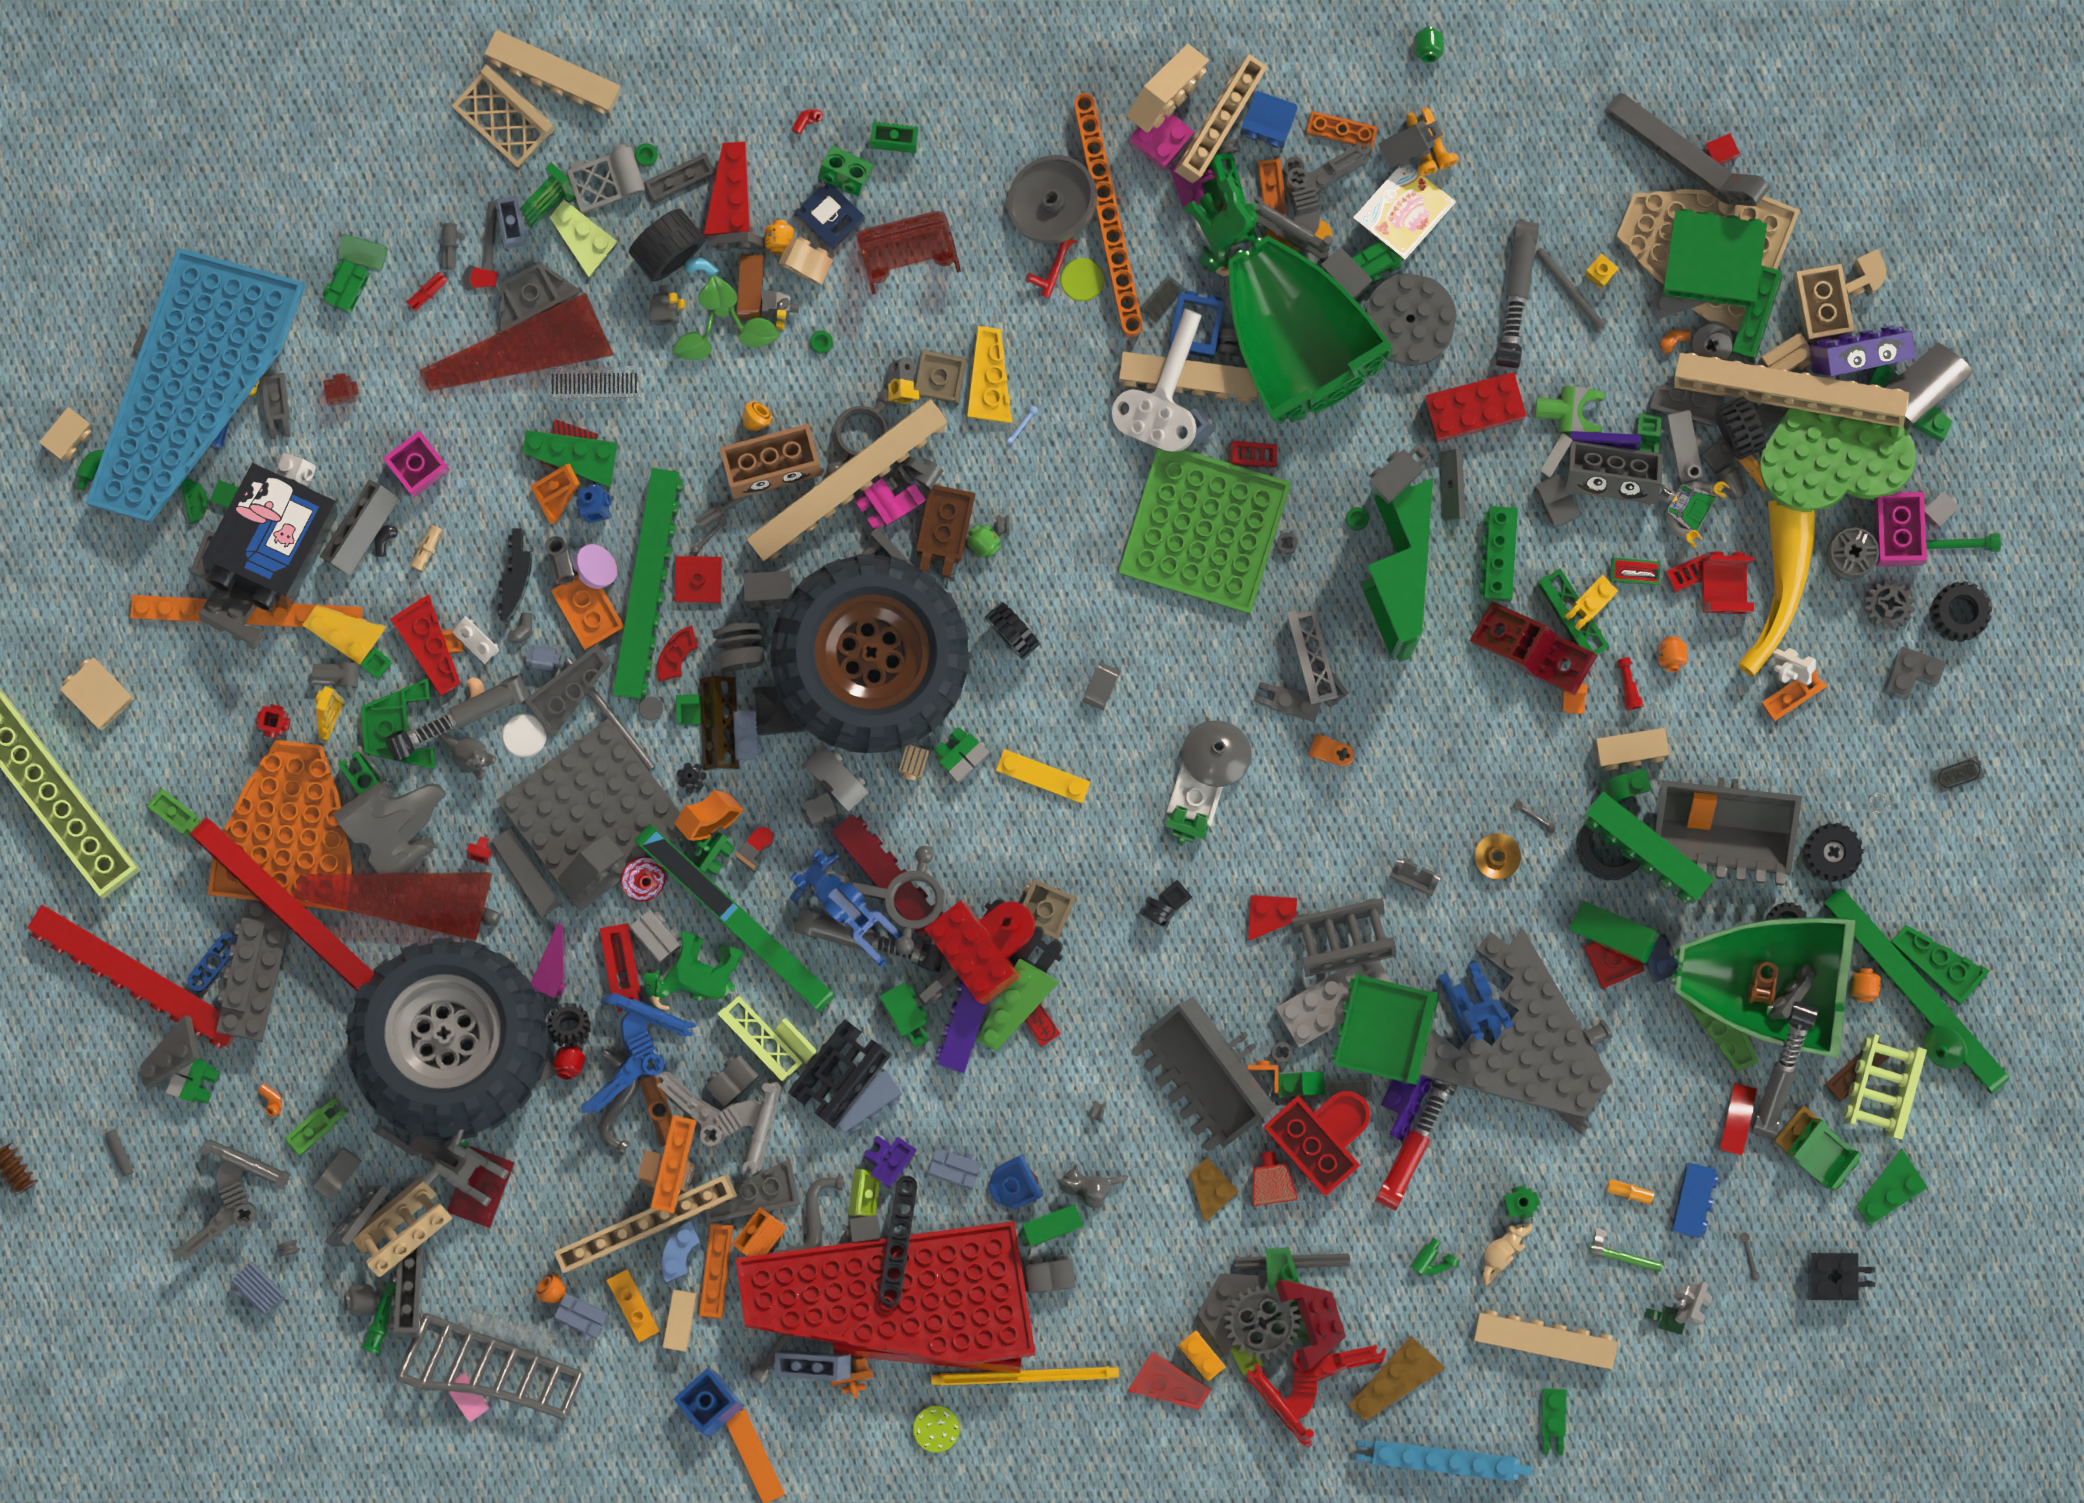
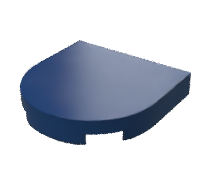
[989,1154,1043,1209]

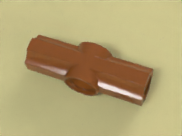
[639,1075,673,1147]

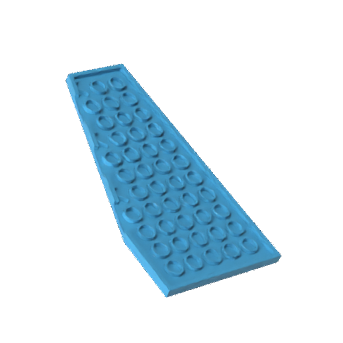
[85,248,306,523]

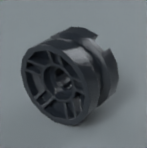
[1139,896,1176,928]

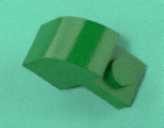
[1598,768,1652,803]

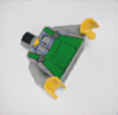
[1658,481,1730,548]

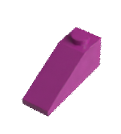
[531,923,567,999]

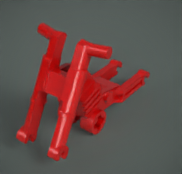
[1247,1344,1386,1448]

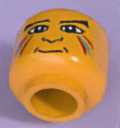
[765,220,794,255]

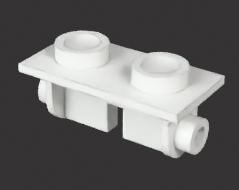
[452,616,500,664]

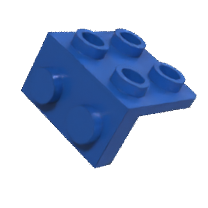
[1240,91,1298,148]

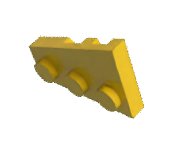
[303,605,387,665]

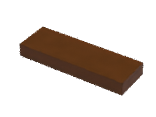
[1824,1040,1890,1102]

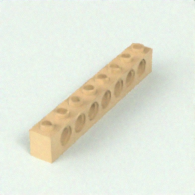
[554,1175,737,1273]

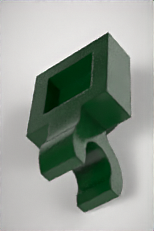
[1644,1306,1685,1335]

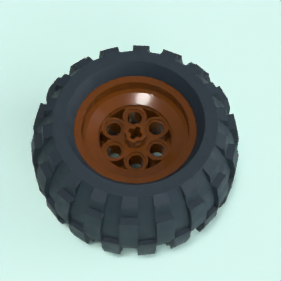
[770,554,970,754]

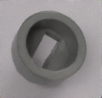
[482,907,502,926]

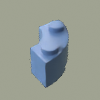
[662,1221,701,1283]

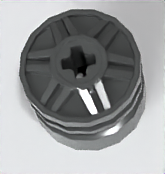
[1825,527,1879,581]
[712,622,766,672]

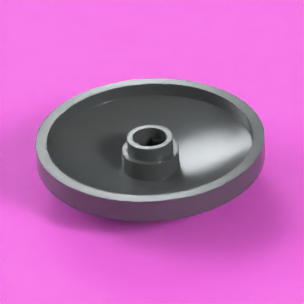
[1007,155,1097,244]

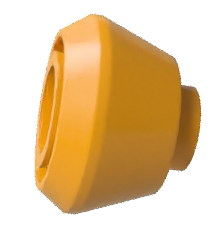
[742,401,772,431]

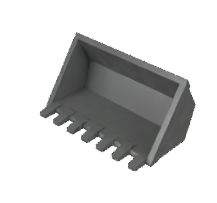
[1653,777,1802,886]
[1132,997,1275,1151]

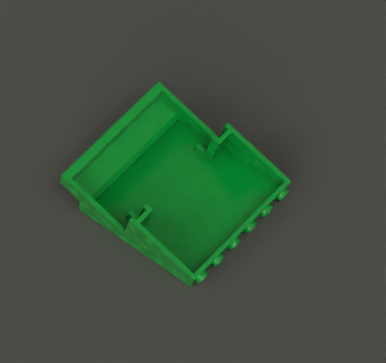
[1360,478,1433,662]

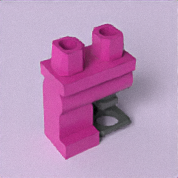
[855,465,926,530]

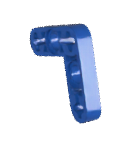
[187,934,237,992]

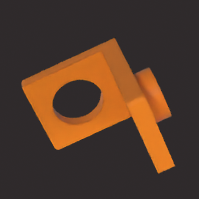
[1246,1061,1278,1094]

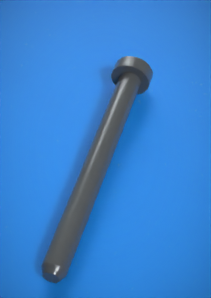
[1536,248,1608,332]

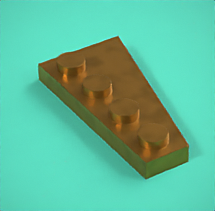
[1348,1336,1446,1421]

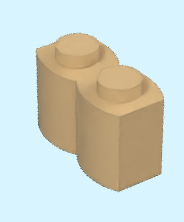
[778,237,833,285]

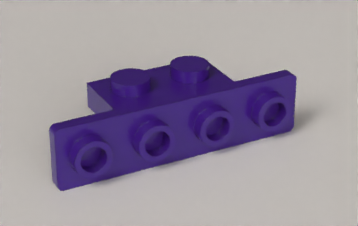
[1380,1076,1432,1141]

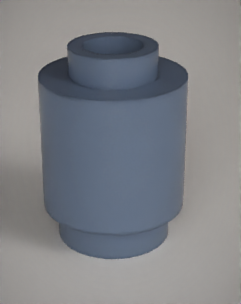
[526,646,561,671]

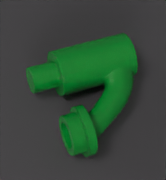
[1409,1238,1459,1276]

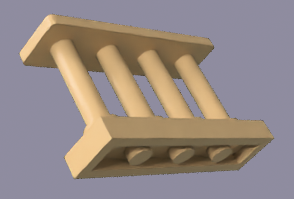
[352,1176,452,1277]

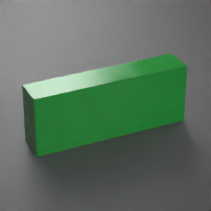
[1569,901,1660,964]

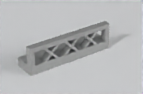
[1287,610,1338,705]

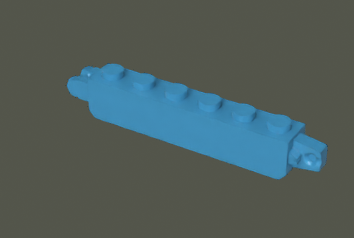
[1353,1440,1532,1481]

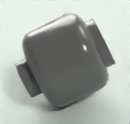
[344,1284,380,1316]

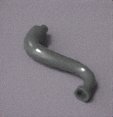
[599,1049,641,1155]
[775,1176,844,1253]

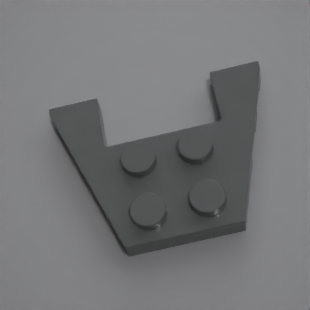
[199,586,263,649]

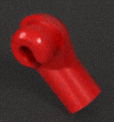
[791,108,823,135]

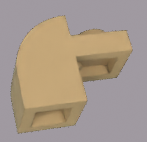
[1846,249,1886,297]

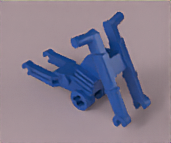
[789,849,903,968]
[1438,961,1513,1041]
[581,993,696,1113]

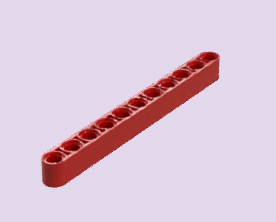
[189,817,375,992]

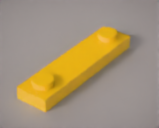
[996,749,1091,804]

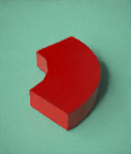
[657,625,698,682]

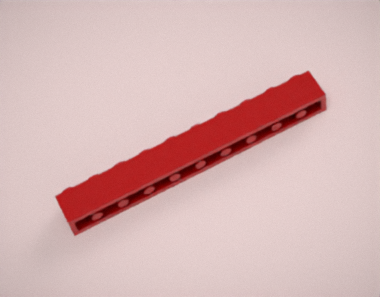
[27,904,235,1049]

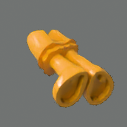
[1406,107,1459,176]

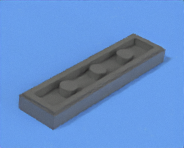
[492,828,561,918]

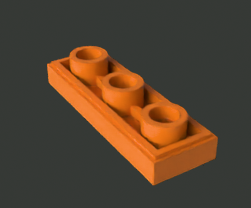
[1306,111,1378,150]

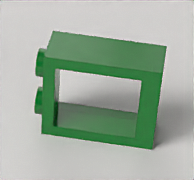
[1020,1204,1083,1247]

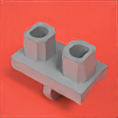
[1674,1281,1712,1326]

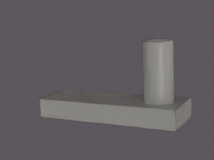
[1666,410,1703,483]

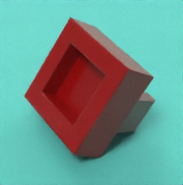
[466,836,492,866]

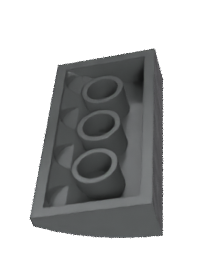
[1885,343,1974,430]

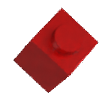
[1703,133,1740,165]

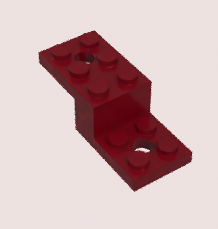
[1469,601,1597,696]

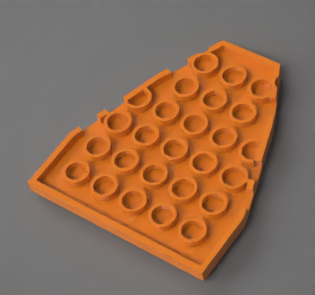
[207,740,353,912]

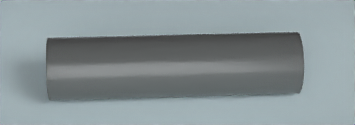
[105,1129,134,1177]

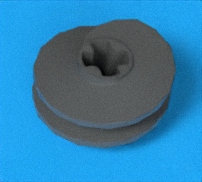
[1692,321,1734,360]

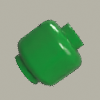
[1414,27,1444,63]

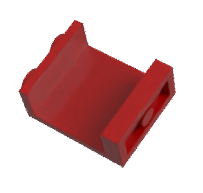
[1702,551,1754,614]

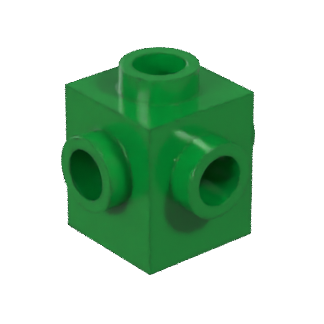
[1502,1185,1540,1220]

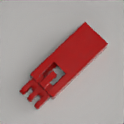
[599,923,641,1013]

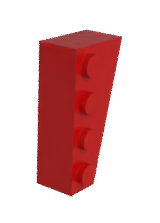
[704,141,751,239]

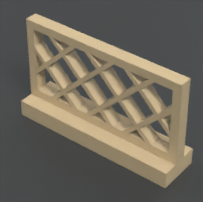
[452,65,557,168]

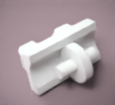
[1773,648,1816,685]

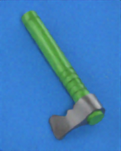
[1589,1228,1663,1272]

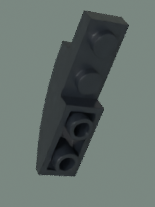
[498,528,532,623]

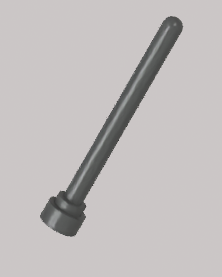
[750,1334,792,1385]

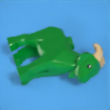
[1183,176,1258,276]
[643,931,744,1011]

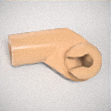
[467,677,484,699]

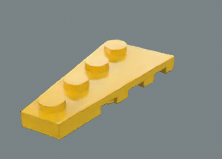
[966,326,1013,424]

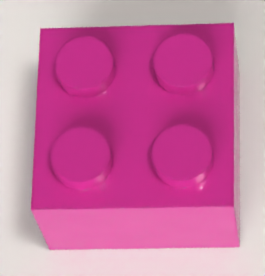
[1130,114,1194,172]
[383,430,450,498]

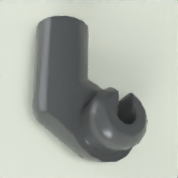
[508,613,532,644]

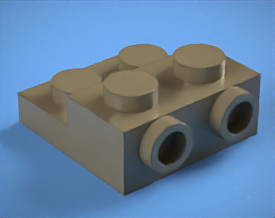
[1022,879,1076,940]

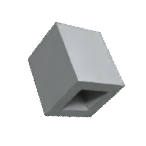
[1925,491,1959,529]

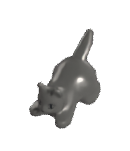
[438,732,497,781]
[1060,1164,1128,1208]

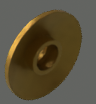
[1475,833,1521,880]

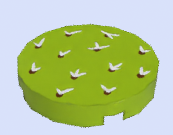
[913,1406,960,1452]

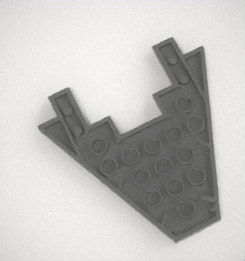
[1420,929,1612,1119]

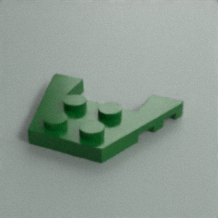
[361,679,436,769]

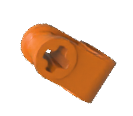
[1307,734,1354,767]

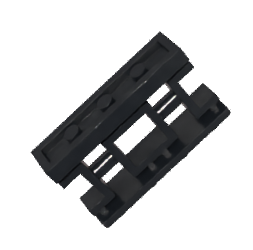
[788,1019,892,1129]

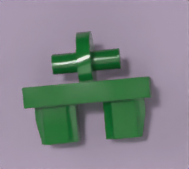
[1165,805,1208,846]
[693,832,735,875]

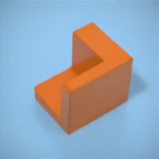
[1561,684,1588,714]

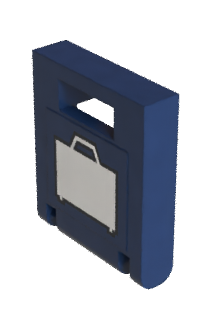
[794,182,866,250]

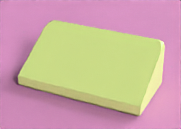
[774,1018,817,1064]

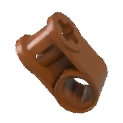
[1747,960,1778,1006]

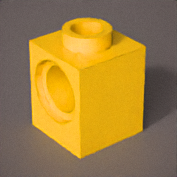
[1584,253,1619,290]

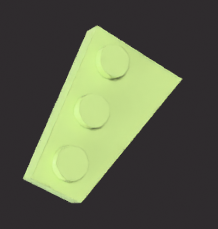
[550,200,618,278]

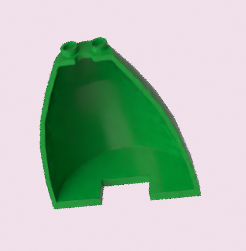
[1228,236,1393,424]
[1671,917,1856,1058]

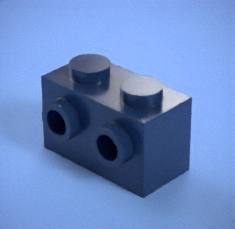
[1646,930,1678,984]

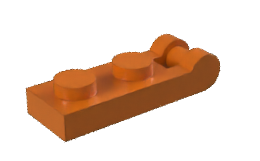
[1761,669,1827,722]

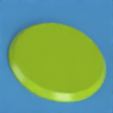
[1060,258,1104,302]

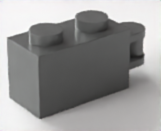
[1378,120,1444,168]
[1368,444,1431,504]

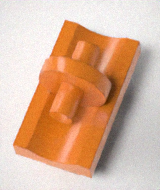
[830,1358,874,1399]

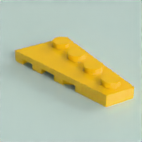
[315,686,345,742]

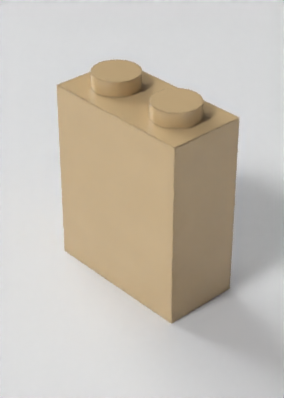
[60,657,135,731]

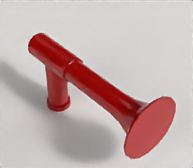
[1025,238,1079,299]

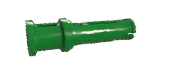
[360,1282,396,1355]

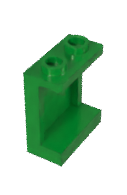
[1786,1117,1862,1191]

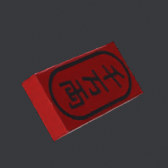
[1024,1003,1061,1047]

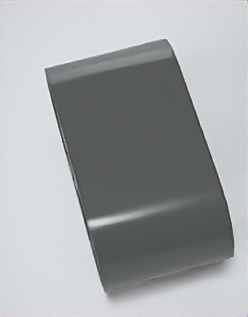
[1082,662,1121,711]

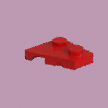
[1248,895,1297,940]

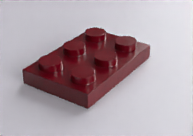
[447,1146,515,1229]

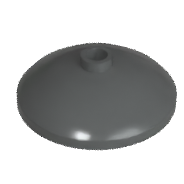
[1182,720,1252,787]

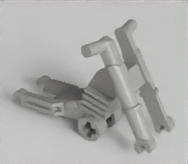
[655,1071,782,1174]

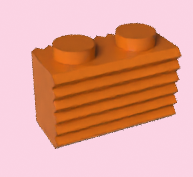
[732,1207,787,1256]

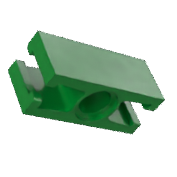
[338,751,379,795]

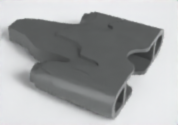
[334,781,447,885]

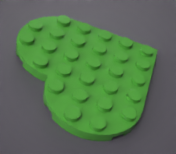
[1759,374,1916,512]

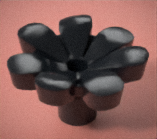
[677,763,707,793]

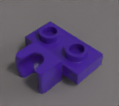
[863,1136,917,1189]

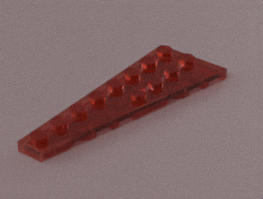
[420,293,615,392]
[294,872,493,940]

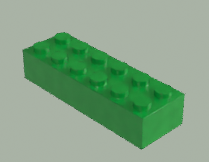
[1581,792,1715,904]

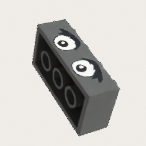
[1565,441,1663,505]

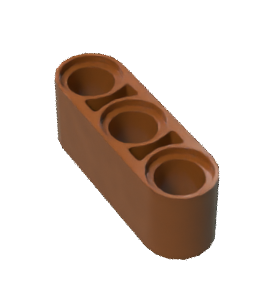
[737,254,764,320]

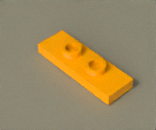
[607,1269,660,1343]

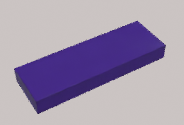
[1571,431,1641,450]

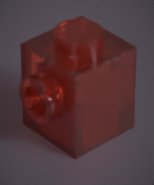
[323,373,359,407]

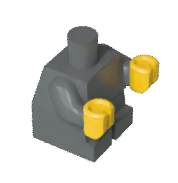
[650,285,686,326]
[761,290,799,330]

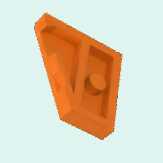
[530,464,580,525]

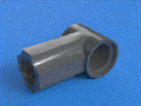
[545,536,576,585]
[312,662,359,688]

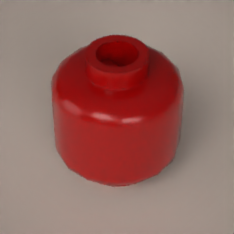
[552,1044,586,1080]

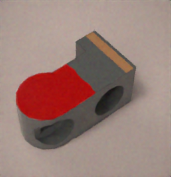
[735,827,774,872]

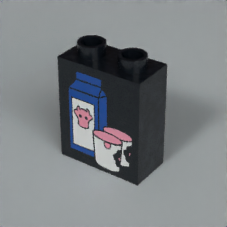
[202,463,338,612]

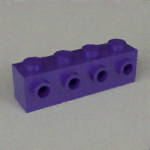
[935,979,987,1074]

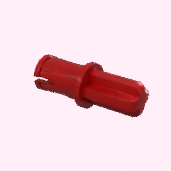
[406,272,447,312]

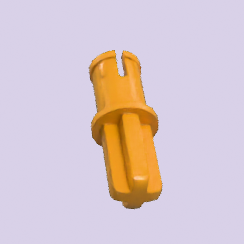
[1736,455,1766,492]
[1607,1179,1654,1206]

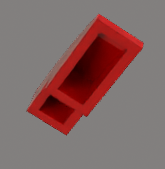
[1718,1083,1757,1156]

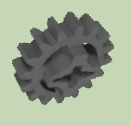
[1864,579,1915,630]

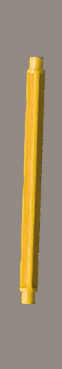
[931,1366,1119,1387]

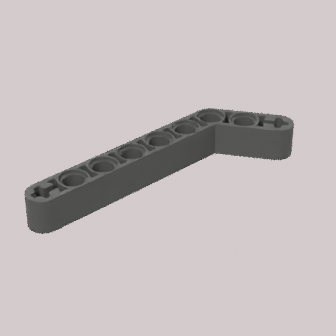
[1604,93,1770,206]

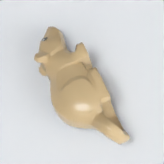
[1482,1224,1533,1286]

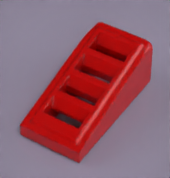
[1228,440,1277,468]
[1665,553,1708,594]

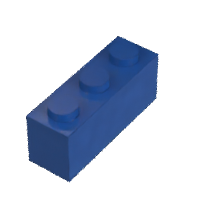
[1671,1163,1719,1238]

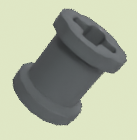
[1583,1019,1613,1048]

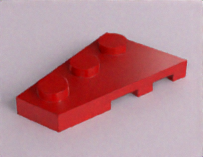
[1127,1351,1212,1410]

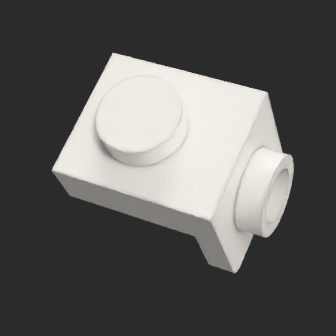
[275,453,316,487]

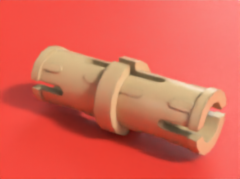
[410,524,443,572]

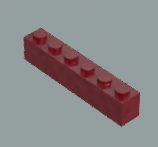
[831,814,943,939]

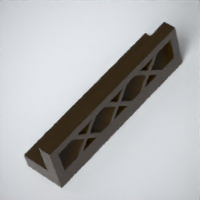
[699,676,739,771]

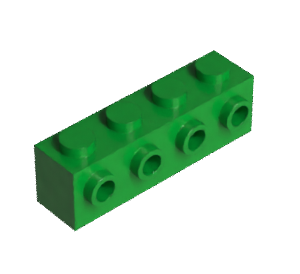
[1479,506,1518,602]

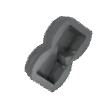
[1533,474,1580,529]
[705,1055,759,1108]
[1025,1255,1076,1294]

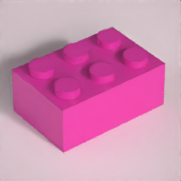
[1874,492,1927,567]

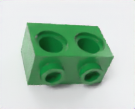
[818,145,874,197]

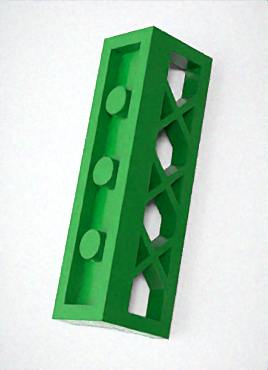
[1203,154,1257,248]
[1732,265,1783,363]
[1537,568,1610,655]

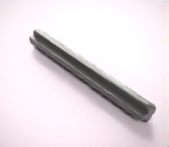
[1234,1253,1350,1270]

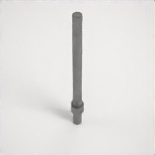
[563,658,655,771]

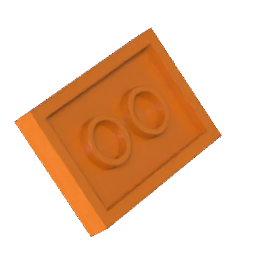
[550,574,624,651]

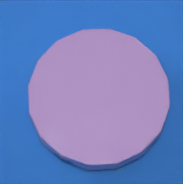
[573,544,617,589]

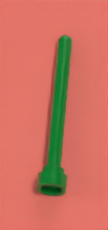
[1926,533,2001,552]

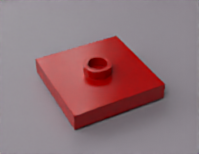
[675,556,722,603]

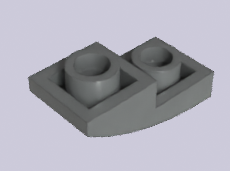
[313,1147,362,1200]

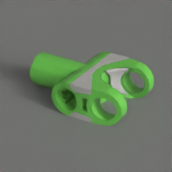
[1535,386,1605,435]

